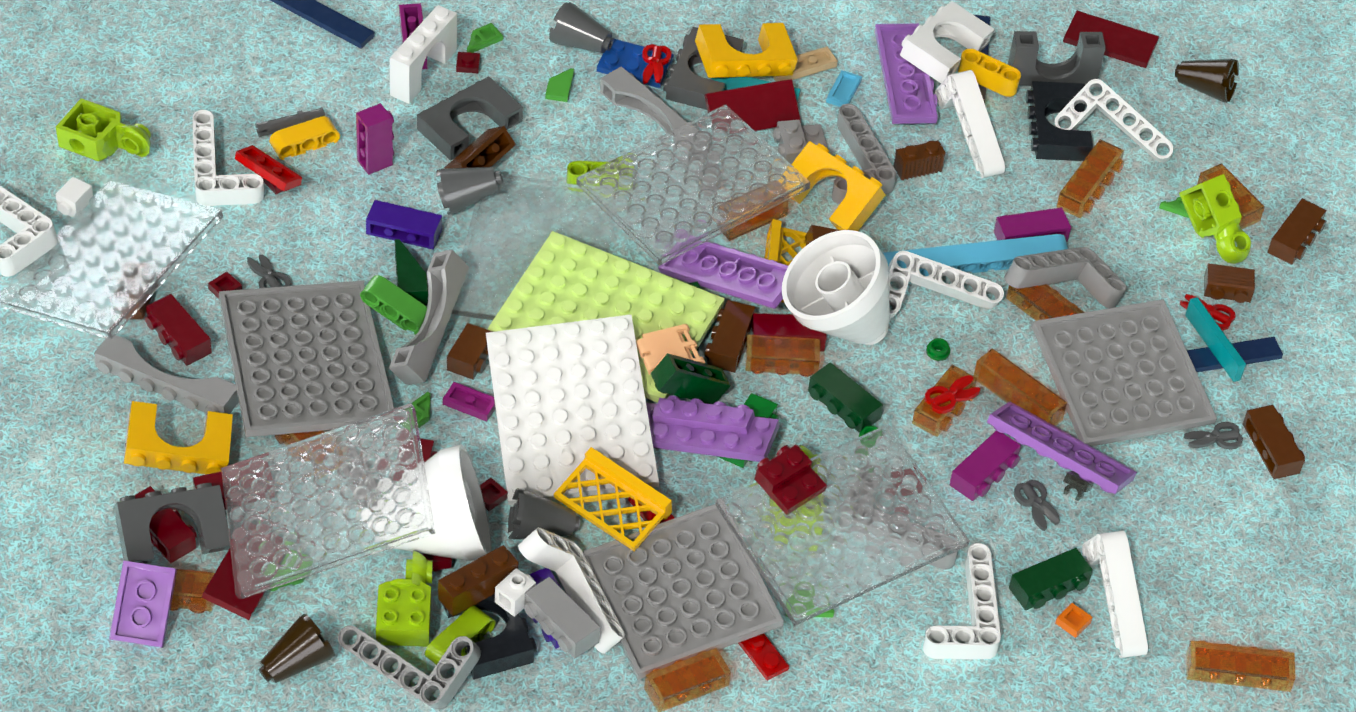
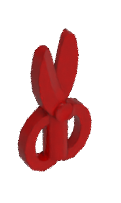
[642,44,671,84]
[1180,294,1236,330]
[924,375,980,414]

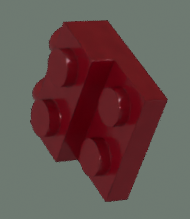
[754,444,827,515]

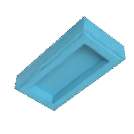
[826,70,862,107]

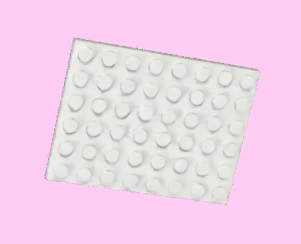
[486,315,659,505]

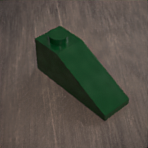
[395,239,428,306]

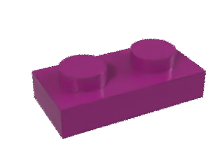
[443,382,496,422]

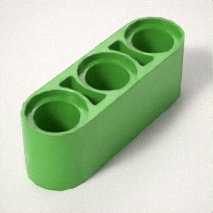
[360,275,427,335]

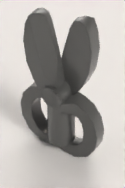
[247,254,290,288]
[1184,422,1243,450]
[1014,480,1060,531]

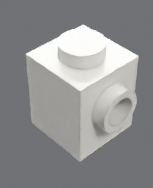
[55,177,94,219]
[495,568,536,617]

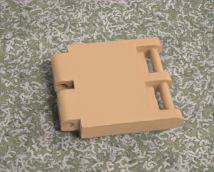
[636,324,705,375]

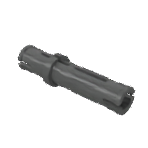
[255,107,325,138]

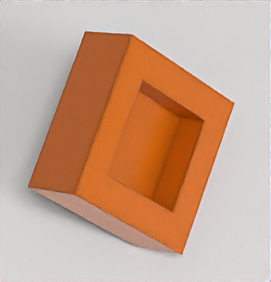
[1055,603,1093,638]

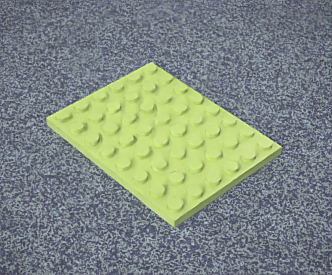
[487,231,725,403]

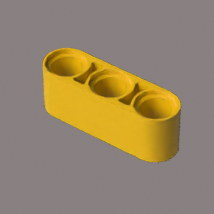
[958,49,1021,97]
[269,116,340,160]

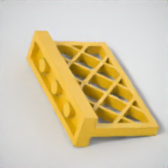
[764,219,807,303]
[553,447,672,551]

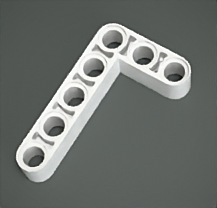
[934,70,1005,179]
[1055,79,1173,163]
[192,110,264,206]
[0,186,58,277]
[888,251,1004,319]
[518,527,625,654]
[1082,531,1148,658]
[923,543,1001,659]

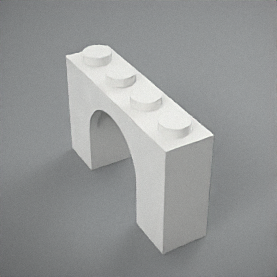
[900,1,994,83]
[390,5,457,104]

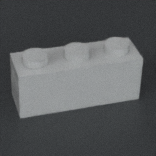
[524,577,600,659]

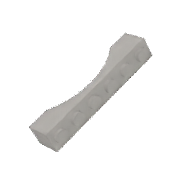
[600,66,710,170]
[389,250,469,385]
[94,333,239,415]

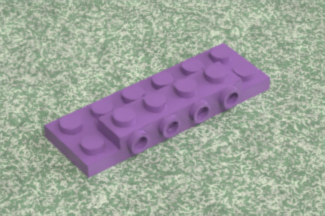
[875,23,938,124]
[658,235,788,309]
[646,396,780,462]
[987,401,1137,494]

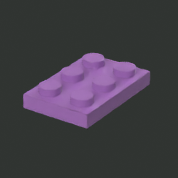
[109,560,177,648]

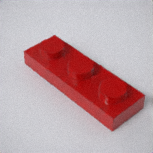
[235,145,302,192]

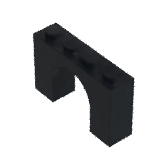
[1026,81,1093,162]
[443,594,537,680]

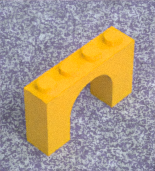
[695,23,798,78]
[776,141,886,231]
[124,401,233,474]

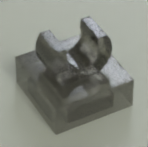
[1063,471,1094,501]

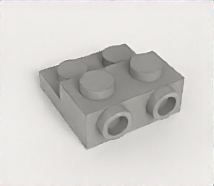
[773,120,830,165]

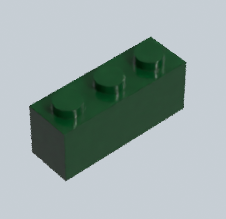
[650,353,731,404]
[808,362,883,433]
[1009,548,1093,611]

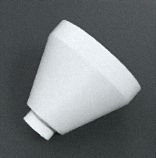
[782,230,890,345]
[367,444,492,561]

